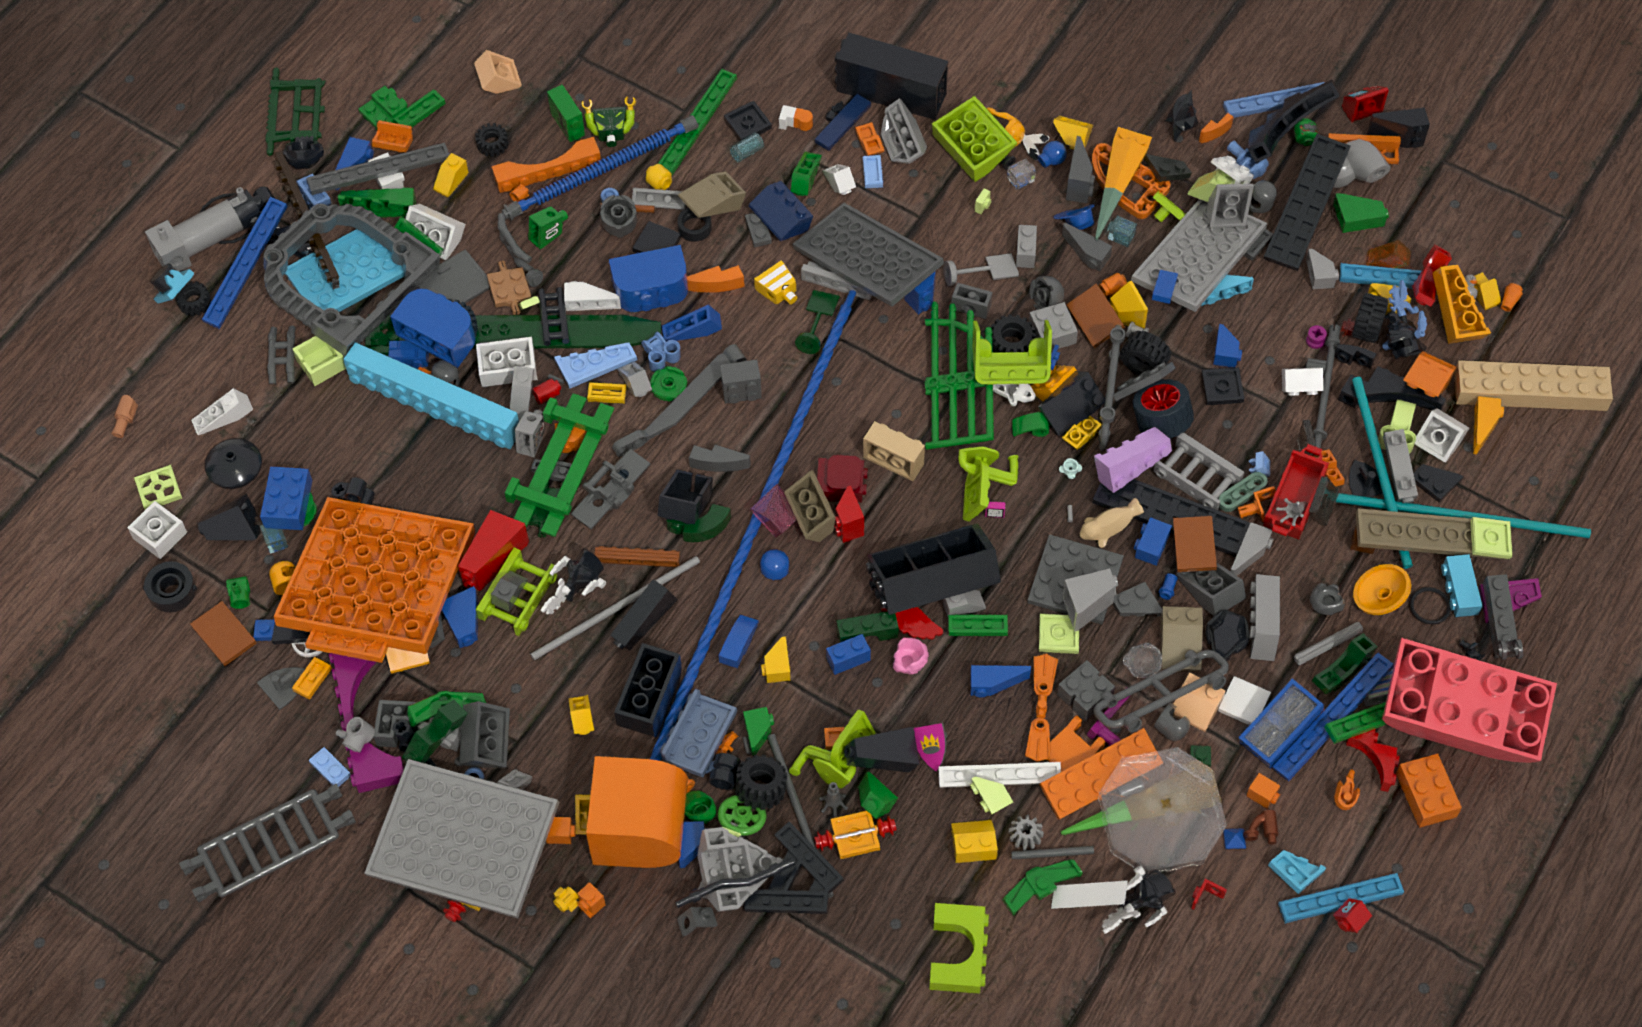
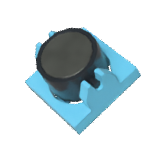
[150,263,194,303]

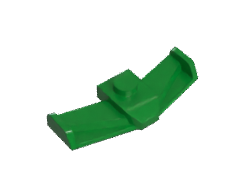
[407,691,486,727]
[1002,859,1082,916]

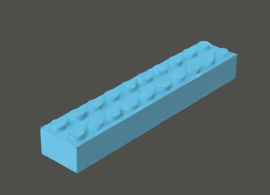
[343,342,519,449]

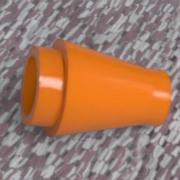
[1501,283,1523,312]

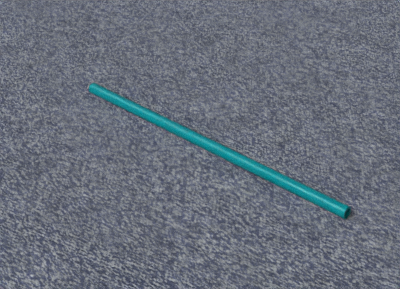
[1318,490,1591,538]

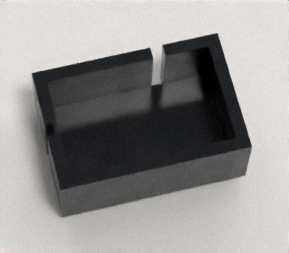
[658,470,713,525]

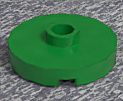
[650,366,688,401]

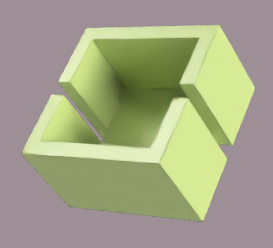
[293,336,346,386]

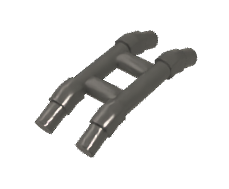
[497,213,534,272]
[268,325,296,384]

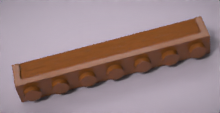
[595,546,680,567]

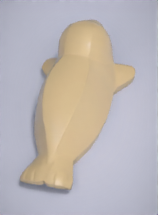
[1080,498,1144,548]

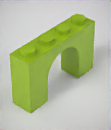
[929,903,989,994]

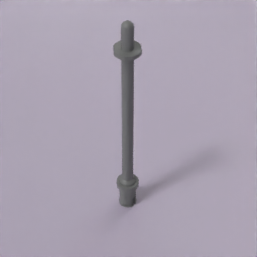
[1310,324,1341,448]

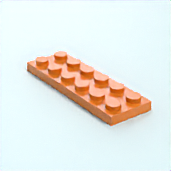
[1039,728,1163,820]

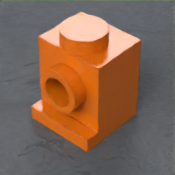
[577,882,606,919]

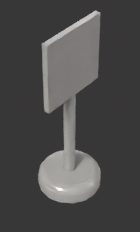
[943,253,1019,286]

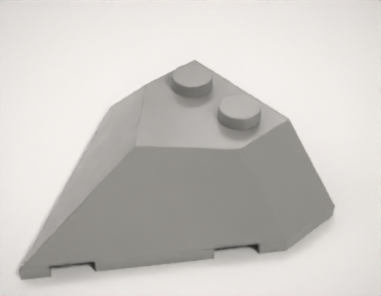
[697,827,783,912]

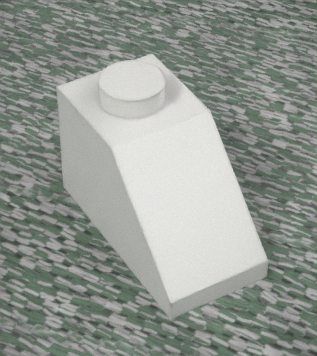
[823,164,856,195]

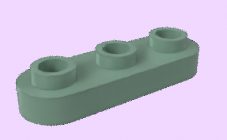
[1219,472,1268,512]

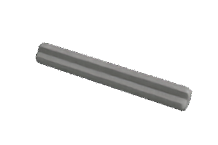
[1294,622,1363,665]

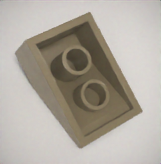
[1160,606,1203,671]

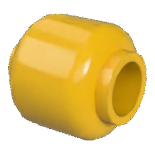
[646,164,672,190]

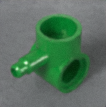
[227,576,250,609]

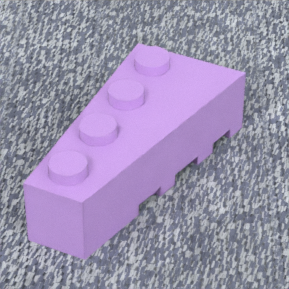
[1094,427,1172,493]

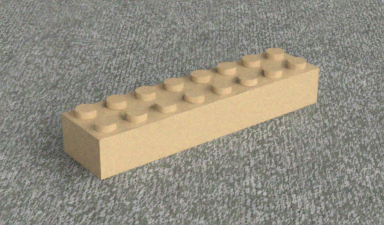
[1454,361,1613,411]

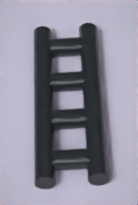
[538,287,570,346]

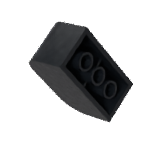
[614,643,682,737]

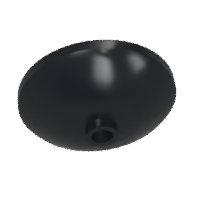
[205,438,262,489]

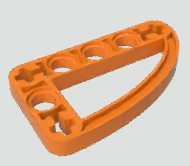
[1091,143,1170,219]

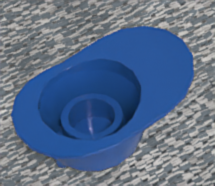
[1053,204,1095,230]

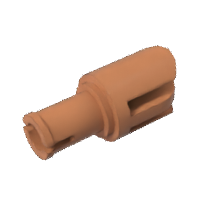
[112,395,138,438]

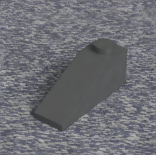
[1062,223,1112,271]

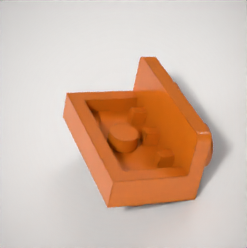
[372,120,413,153]

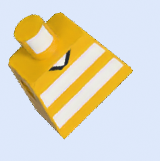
[754,261,798,305]

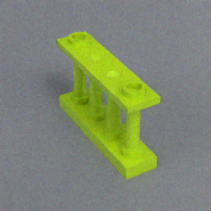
[476,548,557,636]

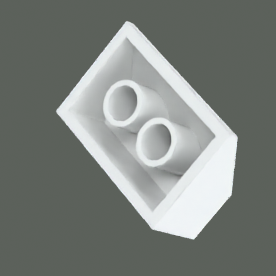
[406,204,465,260]

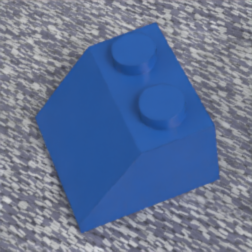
[905,271,936,315]

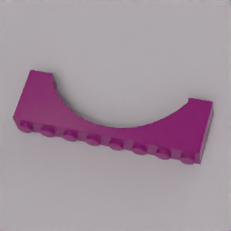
[329,653,404,793]

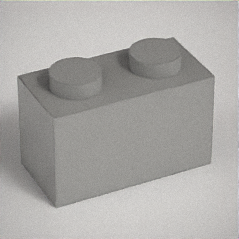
[1016,225,1037,268]

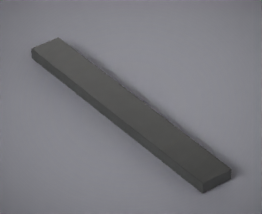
[306,143,450,195]

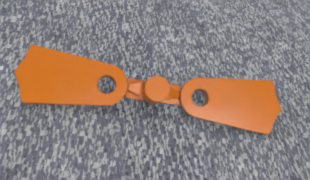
[1025,653,1058,762]

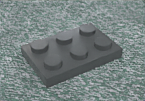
[1114,362,1175,401]

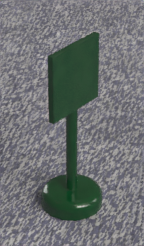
[795,290,840,354]

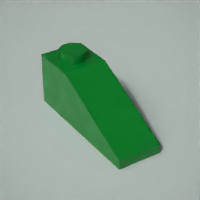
[791,152,822,196]

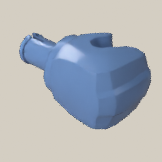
[1227,141,1269,179]

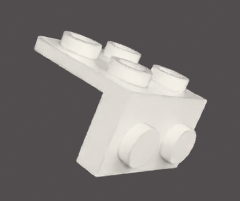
[1211,156,1254,184]

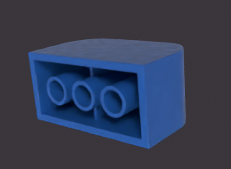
[609,245,688,312]
[390,289,475,368]

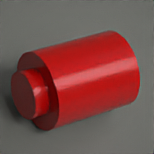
[532,378,561,405]

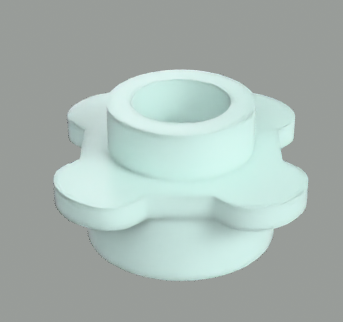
[1059,458,1082,479]

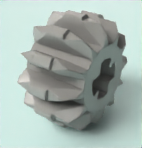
[1008,815,1044,850]

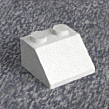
[1415,408,1469,462]

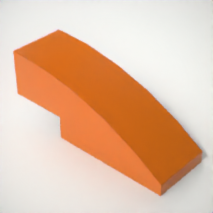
[687,265,744,293]

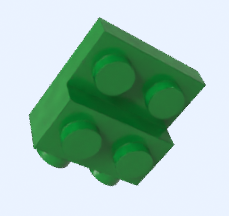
[358,86,408,130]

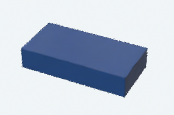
[1152,270,1178,304]

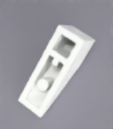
[564,281,621,311]

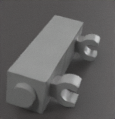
[1383,429,1418,503]

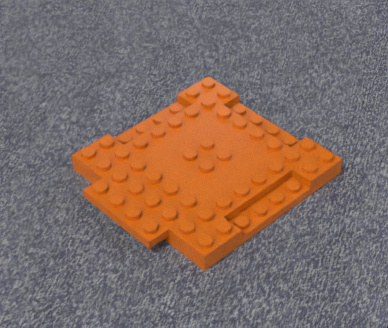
[273,497,475,663]

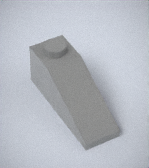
[510,366,534,421]
[1230,522,1274,576]

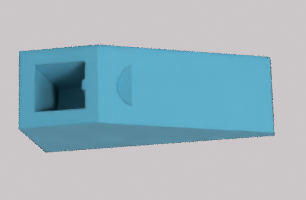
[1201,275,1254,306]

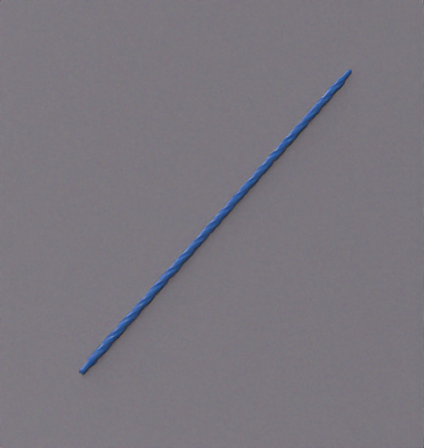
[650,290,856,761]

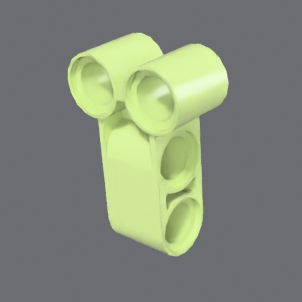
[1378,399,1416,453]

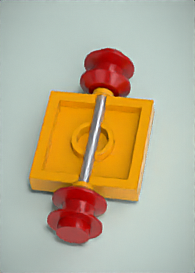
[814,811,896,859]

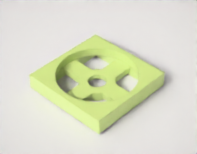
[134,465,182,510]

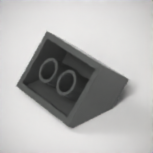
[459,701,510,768]

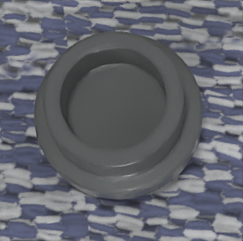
[526,269,543,287]

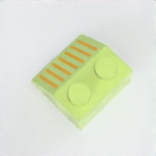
[1188,169,1235,202]

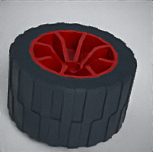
[1133,379,1194,438]

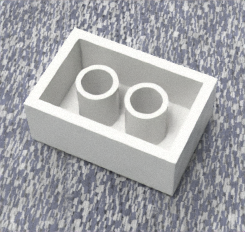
[476,337,538,387]

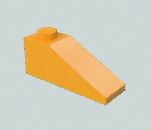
[1473,396,1504,454]

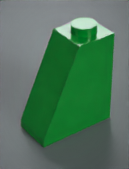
[1333,193,1389,233]

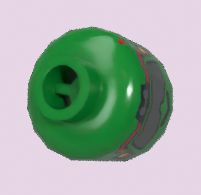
[1294,118,1318,146]

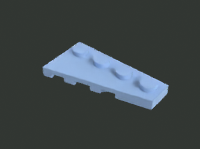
[554,343,637,389]

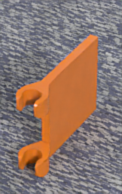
[1046,716,1105,772]

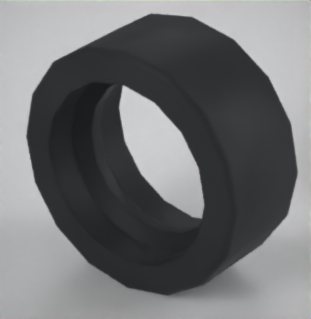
[677,208,712,242]

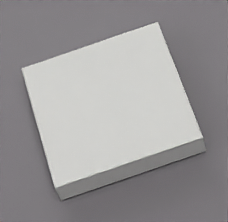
[1218,676,1271,725]

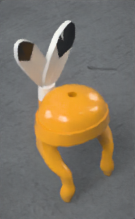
[986,107,1049,160]

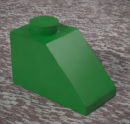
[743,707,774,756]
[858,772,898,819]

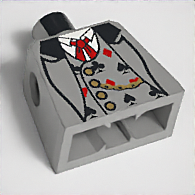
[515,410,545,457]

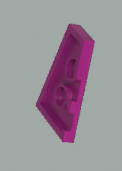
[1479,578,1542,624]

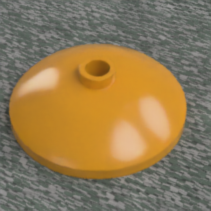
[1353,564,1411,615]

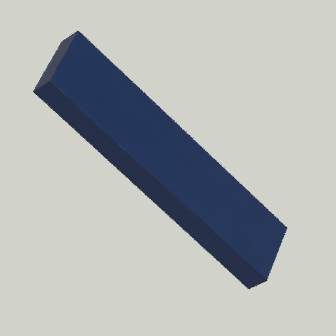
[815,94,871,151]

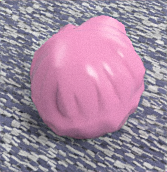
[893,638,929,675]

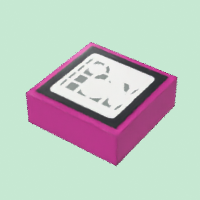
[985,502,1005,518]

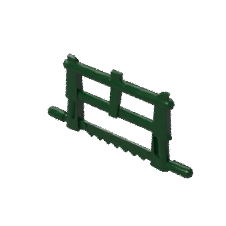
[266,67,326,156]

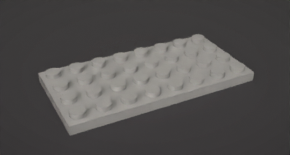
[1131,199,1267,312]

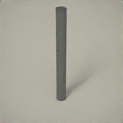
[1011,846,1094,860]

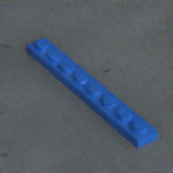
[202,197,288,329]
[1273,653,1394,782]

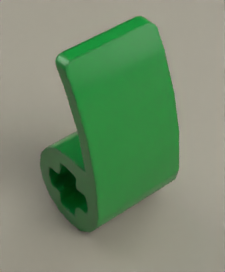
[1012,412,1049,437]

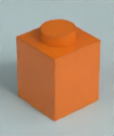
[1246,773,1281,809]
[546,817,576,844]

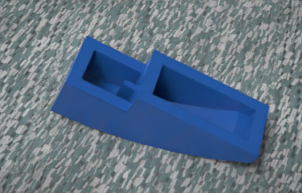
[719,615,759,668]

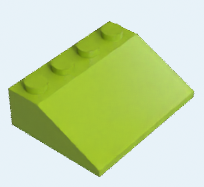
[932,96,1017,182]

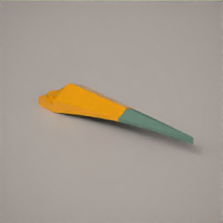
[1095,127,1152,240]

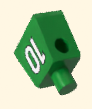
[528,207,568,250]

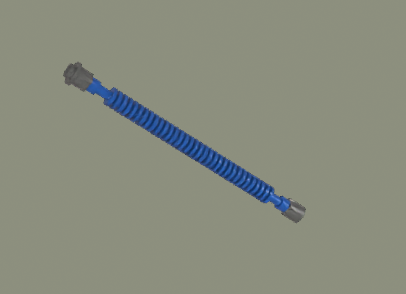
[501,115,698,221]

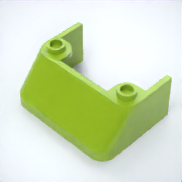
[972,320,1052,384]

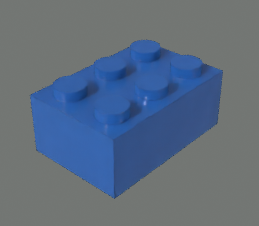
[260,467,312,530]

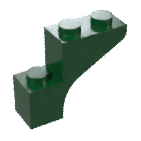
[402,700,468,764]

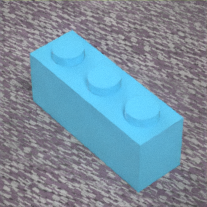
[1441,554,1482,617]

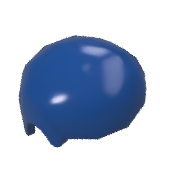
[760,549,789,580]

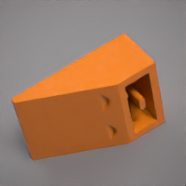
[1403,351,1457,397]

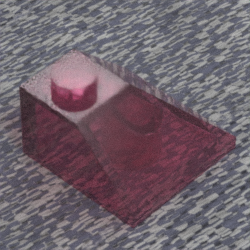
[750,484,797,537]

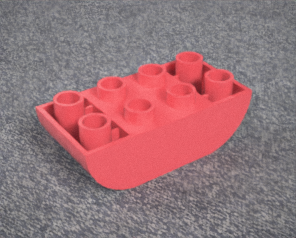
[1382,638,1557,763]

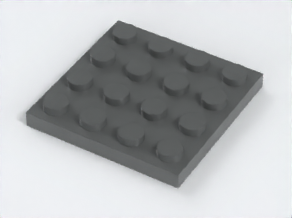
[1027,535,1124,625]

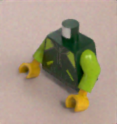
[581,97,636,147]

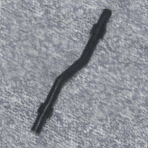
[675,858,796,908]

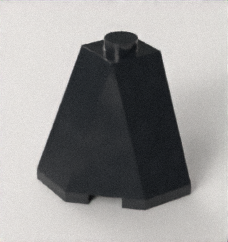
[198,494,261,540]

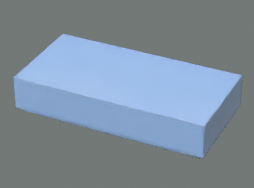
[863,155,883,189]

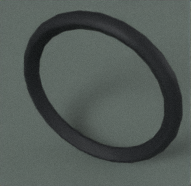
[1409,587,1451,625]

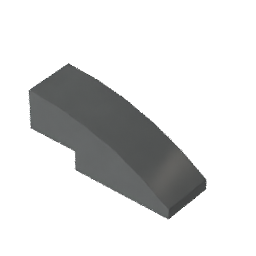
[689,445,751,472]

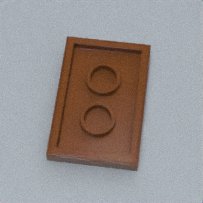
[1066,283,1125,348]
[1173,516,1217,572]
[190,601,257,667]

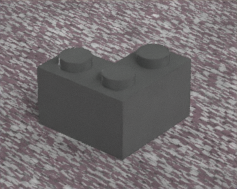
[373,700,420,747]

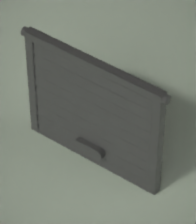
[418,249,490,304]

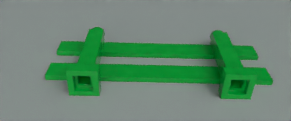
[505,394,615,537]

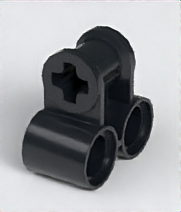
[331,477,375,505]

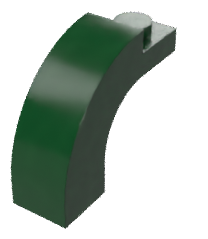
[1312,633,1378,694]

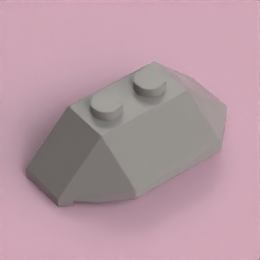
[881,99,927,164]

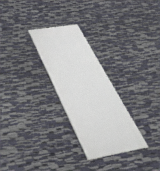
[1051,881,1128,909]

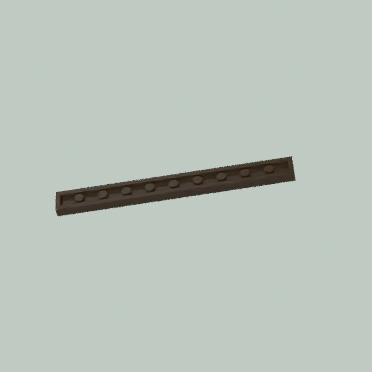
[273,151,340,289]

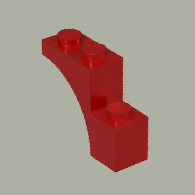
[1412,244,1452,307]
[1346,729,1400,792]

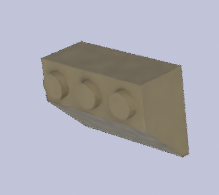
[784,470,836,542]

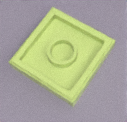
[1470,517,1512,559]
[1039,614,1079,654]

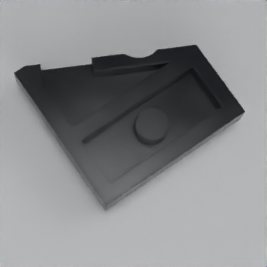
[1413,464,1464,502]

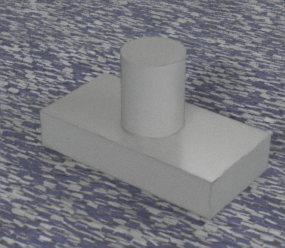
[498,769,532,790]

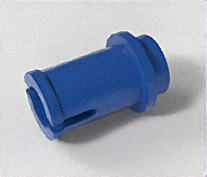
[1159,574,1178,600]

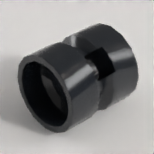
[709,753,741,790]

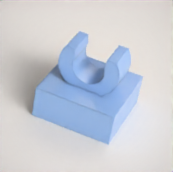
[1249,451,1270,477]

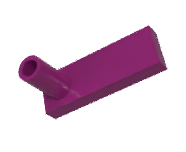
[1087,687,1131,746]

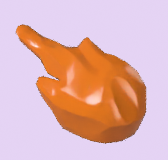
[1334,769,1360,810]

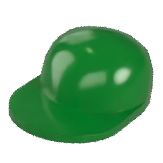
[685,791,716,824]

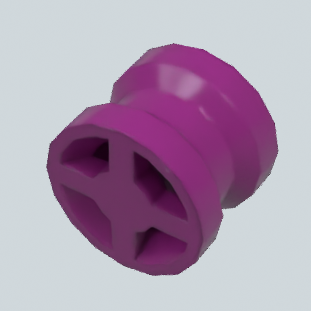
[1306,325,1327,349]

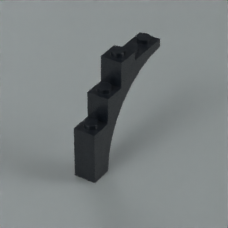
[1248,79,1340,163]

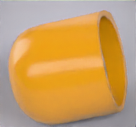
[269,561,296,595]

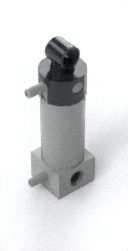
[145,186,275,272]

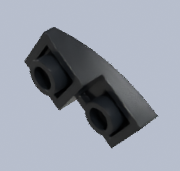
[1334,344,1377,369]

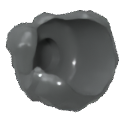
[1310,583,1345,615]

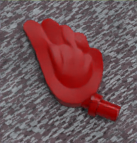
[881,607,943,640]

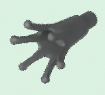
[819,782,848,818]

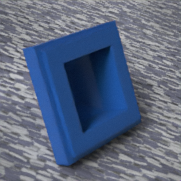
[1223,828,1246,849]

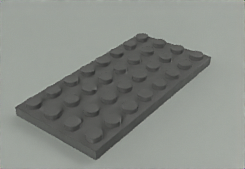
[793,203,944,307]

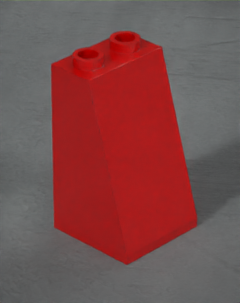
[458,510,529,591]

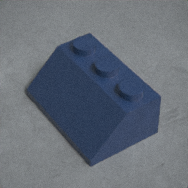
[749,181,813,241]

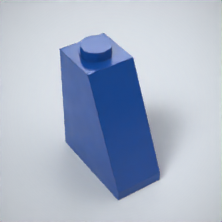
[441,586,478,648]

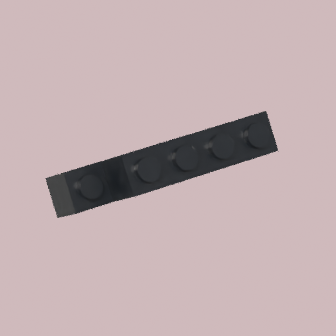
[1338,366,1446,411]

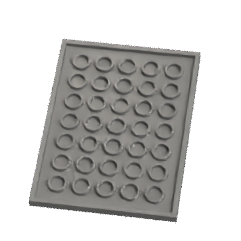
[365,759,560,918]

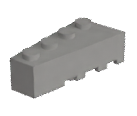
[1250,574,1280,661]

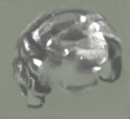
[1123,642,1162,679]

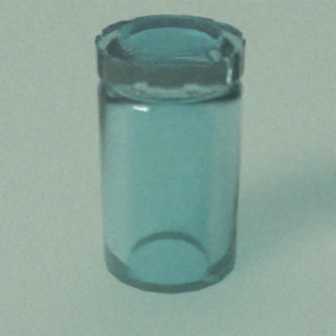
[730,132,764,162]

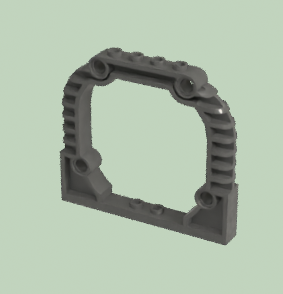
[264,204,440,356]

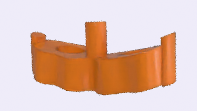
[716,731,739,755]

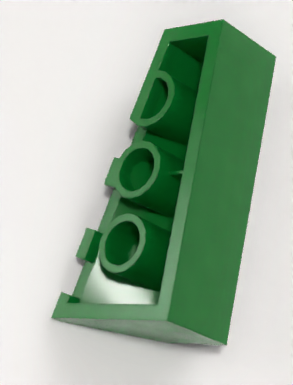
[338,188,416,218]

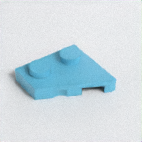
[1268,850,1326,894]

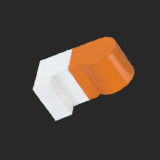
[779,105,813,131]

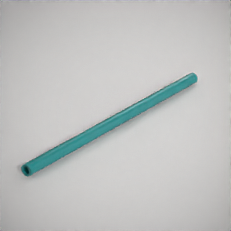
[1352,377,1413,569]

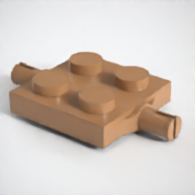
[487,261,531,315]

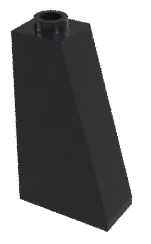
[610,579,678,650]
[844,727,920,772]

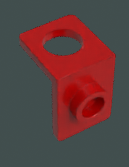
[1191,879,1227,910]

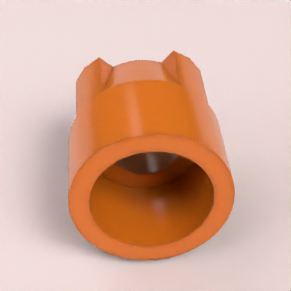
[510,184,529,202]

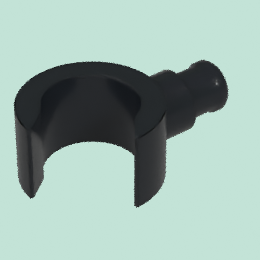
[1459,640,1486,661]

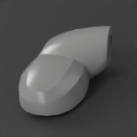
[1334,139,1390,188]

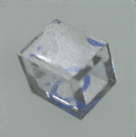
[1007,158,1036,190]

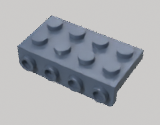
[660,689,737,777]

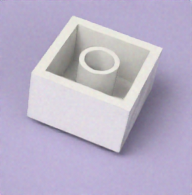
[127,501,187,559]

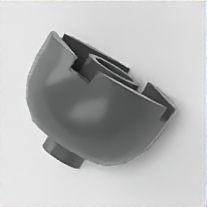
[1030,276,1064,310]

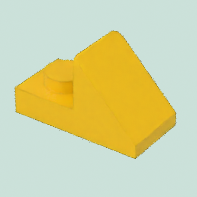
[1474,272,1501,310]

